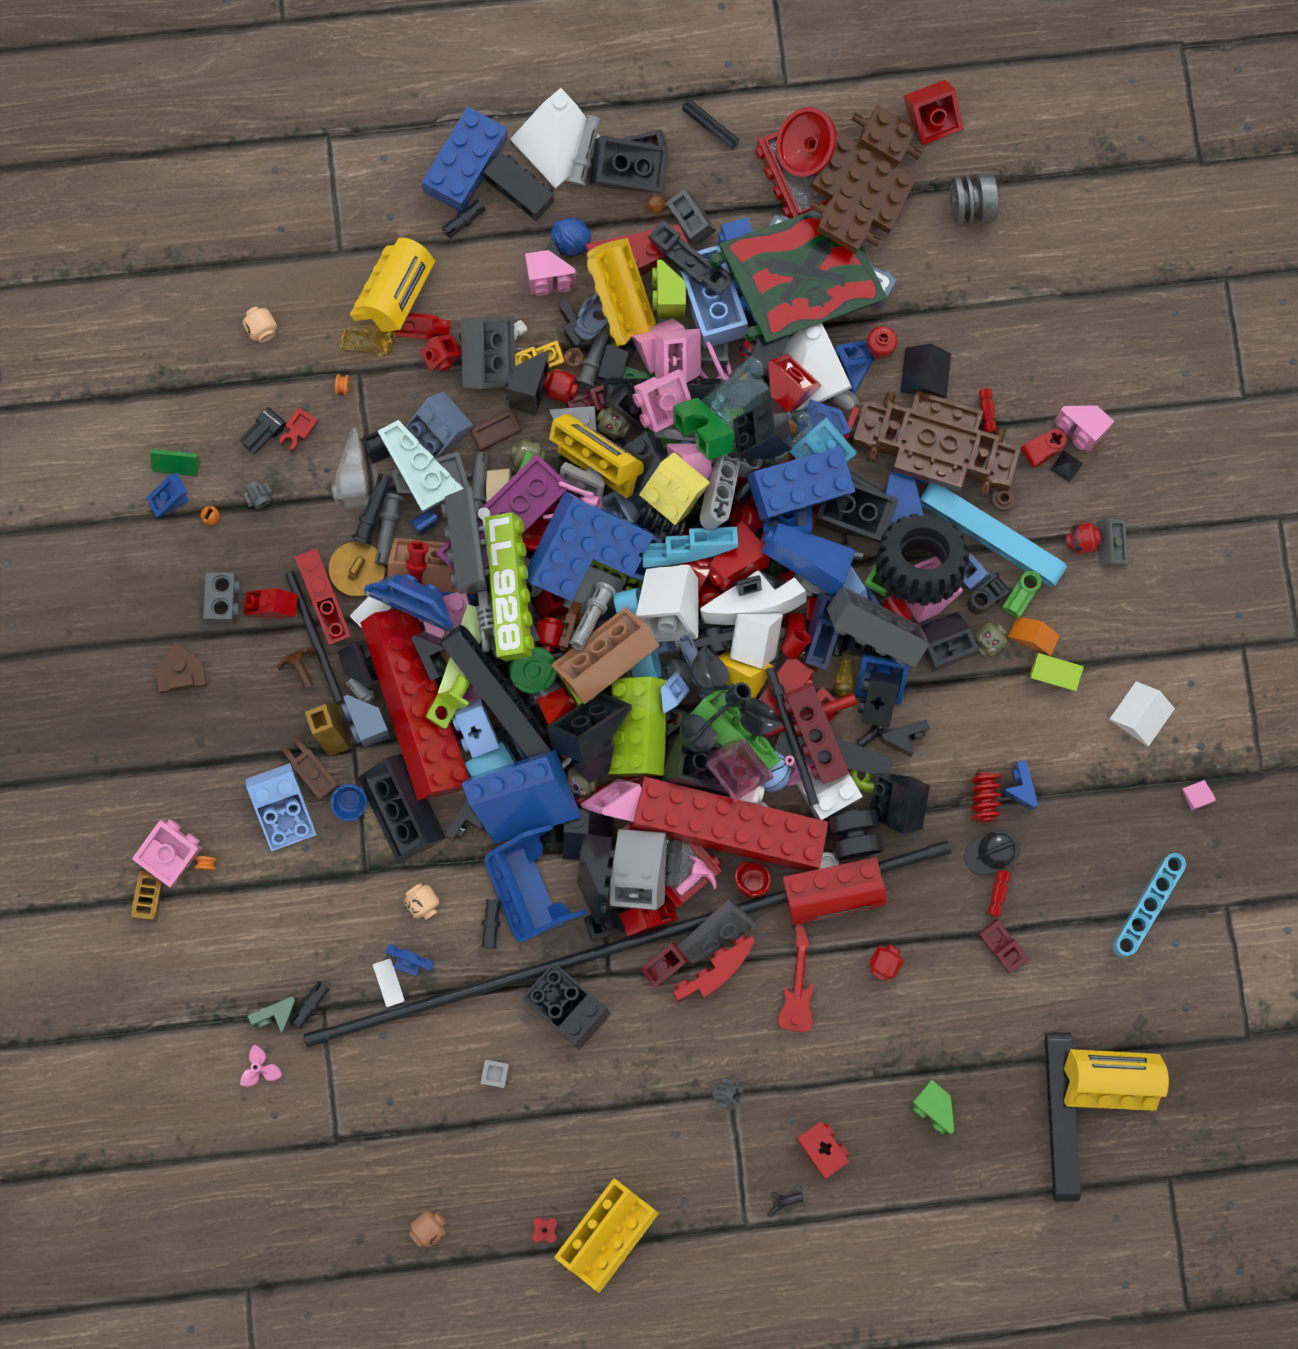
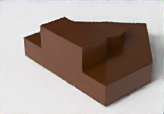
[559,601,584,653]
[155,642,207,693]

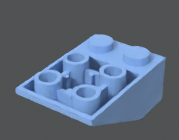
[245,763,316,852]

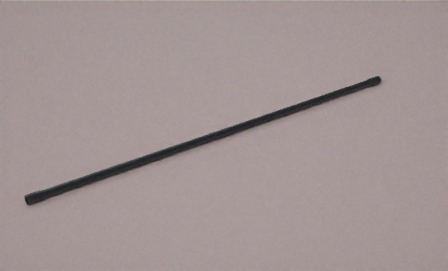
[303,840,952,1048]

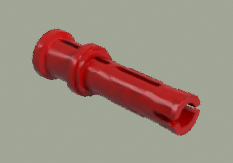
[406,541,429,584]

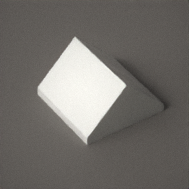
[730,613,783,669]
[1109,682,1175,747]

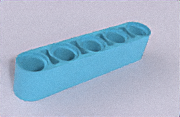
[614,588,662,679]
[1112,853,1186,958]

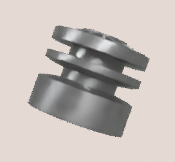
[950,173,998,225]

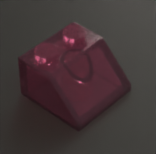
[706,738,774,801]

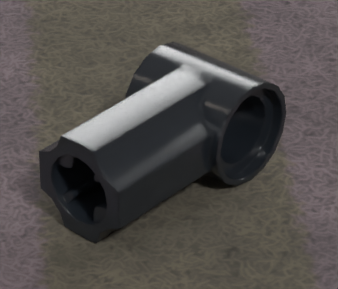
[239,407,287,455]

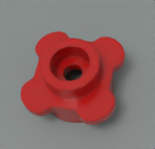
[532,1218,557,1243]

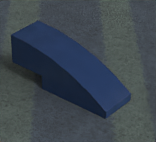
[804,592,839,670]

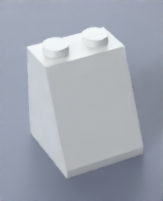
[636,565,698,642]

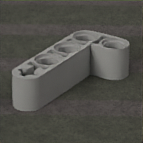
[700,441,763,530]

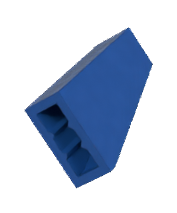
[761,523,855,595]

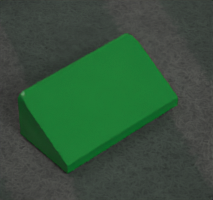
[150,449,200,476]

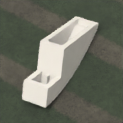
[700,571,806,625]

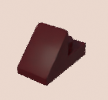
[640,942,688,988]

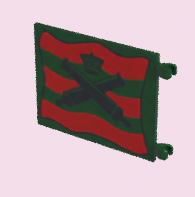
[708,210,887,343]

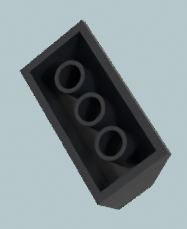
[358,754,446,863]

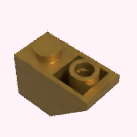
[305,703,352,756]

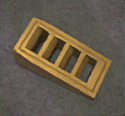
[131,871,163,921]

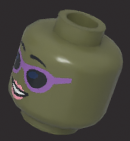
[565,766,597,798]

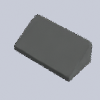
[1096,518,1129,567]

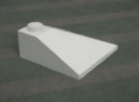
[510,88,600,190]
[781,323,852,417]

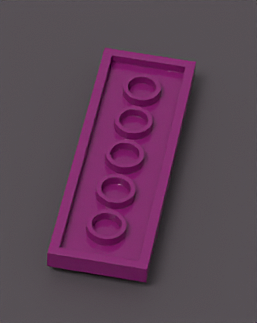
[436,454,568,572]

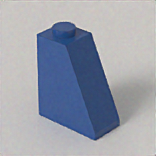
[885,472,923,525]

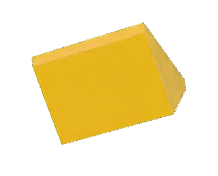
[718,650,774,698]

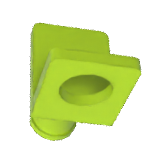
[426,674,471,729]

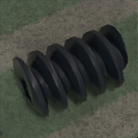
[633,500,686,540]

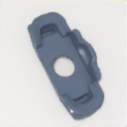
[575,293,609,339]

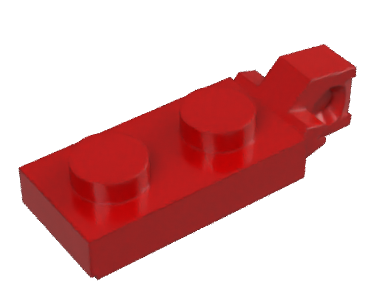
[386,313,451,339]

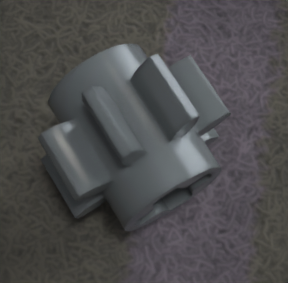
[243,480,273,509]
[713,1078,743,1110]

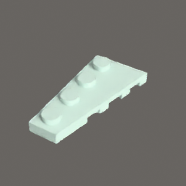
[378,420,464,513]

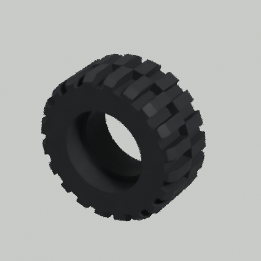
[876,513,969,606]

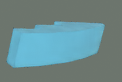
[643,527,738,568]

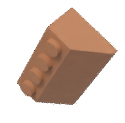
[388,538,481,595]
[551,607,660,704]

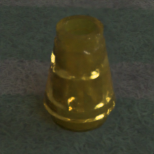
[833,659,857,696]

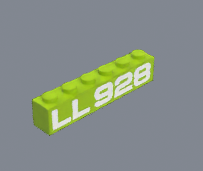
[485,512,534,661]

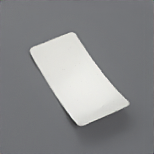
[373,959,404,1007]

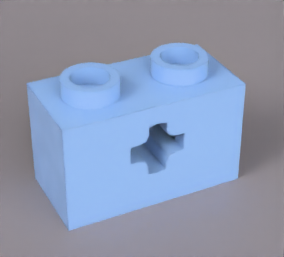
[452,699,499,758]

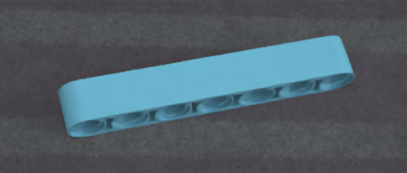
[920,483,1067,587]

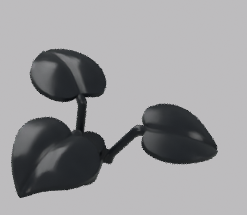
[680,646,783,753]

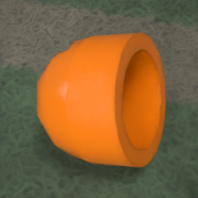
[200,506,220,526]

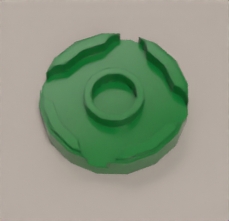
[509,646,557,694]

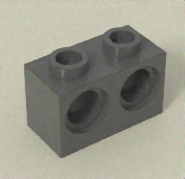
[666,189,717,244]
[203,572,241,624]

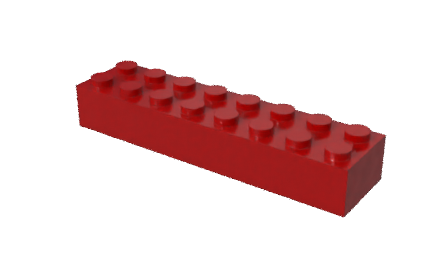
[360,609,469,801]
[629,777,828,872]

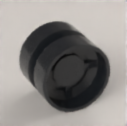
[827,809,884,860]

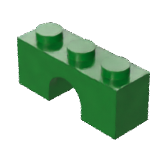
[673,397,735,460]

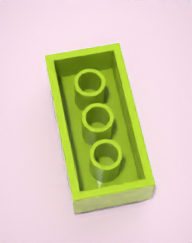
[608,677,667,777]

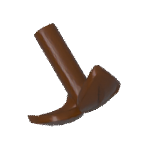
[277,648,316,688]

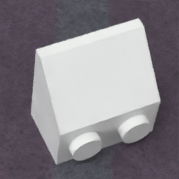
[796,773,863,821]

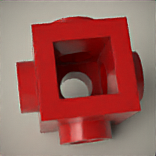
[420,335,462,372]

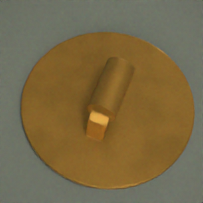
[329,541,385,596]

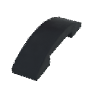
[648,220,734,296]

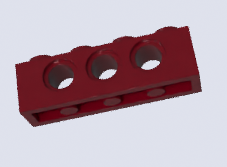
[783,683,850,784]

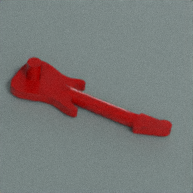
[778,924,814,1032]

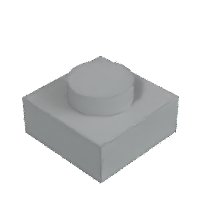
[480,1060,509,1088]

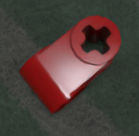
[1021,429,1067,468]

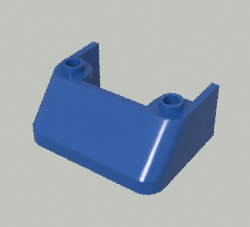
[485,825,587,942]

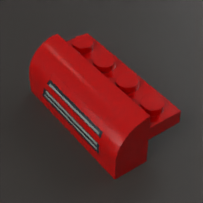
[783,857,887,927]

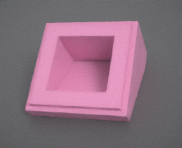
[1182,780,1216,811]

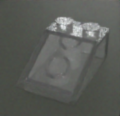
[332,427,369,511]

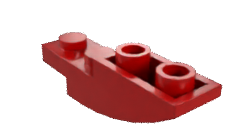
[295,548,351,645]
[673,935,755,1002]

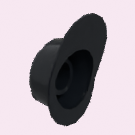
[964,830,1020,875]

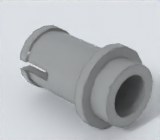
[346,678,375,704]

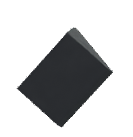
[900,344,952,399]

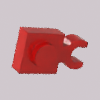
[279,407,318,452]

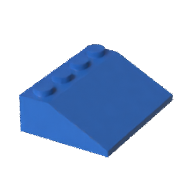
[462,749,581,844]

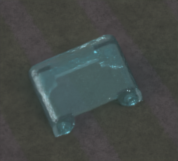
[702,356,814,467]

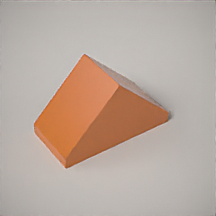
[1007,617,1060,657]

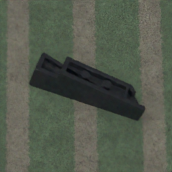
[774,729,894,775]

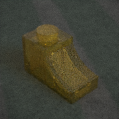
[339,324,395,356]

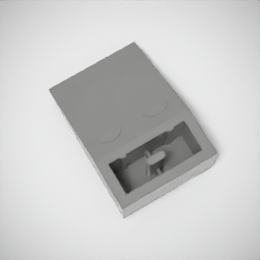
[610,829,666,910]

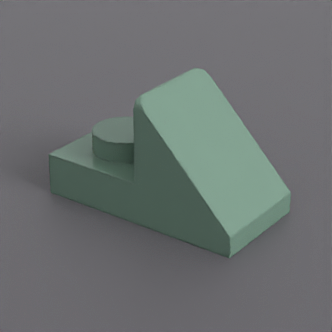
[248,996,297,1034]

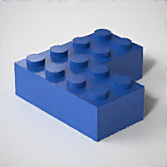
[526,491,654,602]

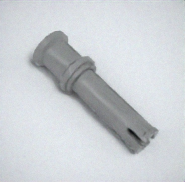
[567,115,601,187]
[569,582,616,650]

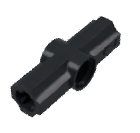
[679,626,735,660]

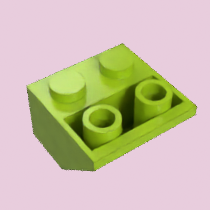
[652,260,686,319]

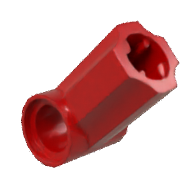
[780,612,811,659]

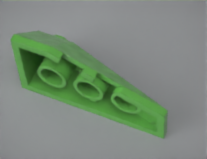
[690,685,781,771]

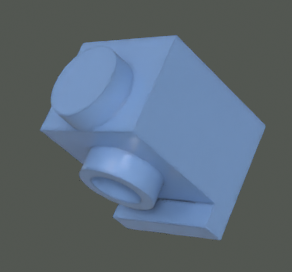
[963,553,992,591]

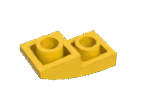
[515,341,566,369]

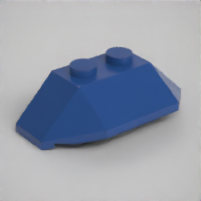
[364,574,454,633]

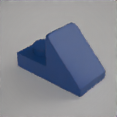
[146,473,189,518]
[1002,760,1038,810]

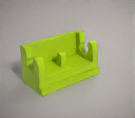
[1030,653,1084,691]

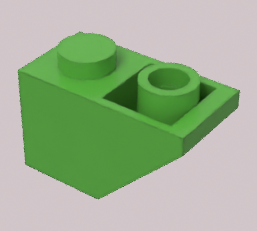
[911,1080,954,1135]

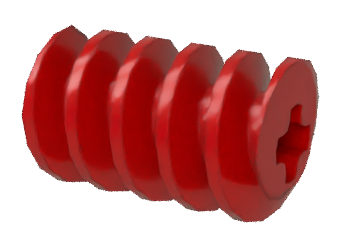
[971,772,1002,823]

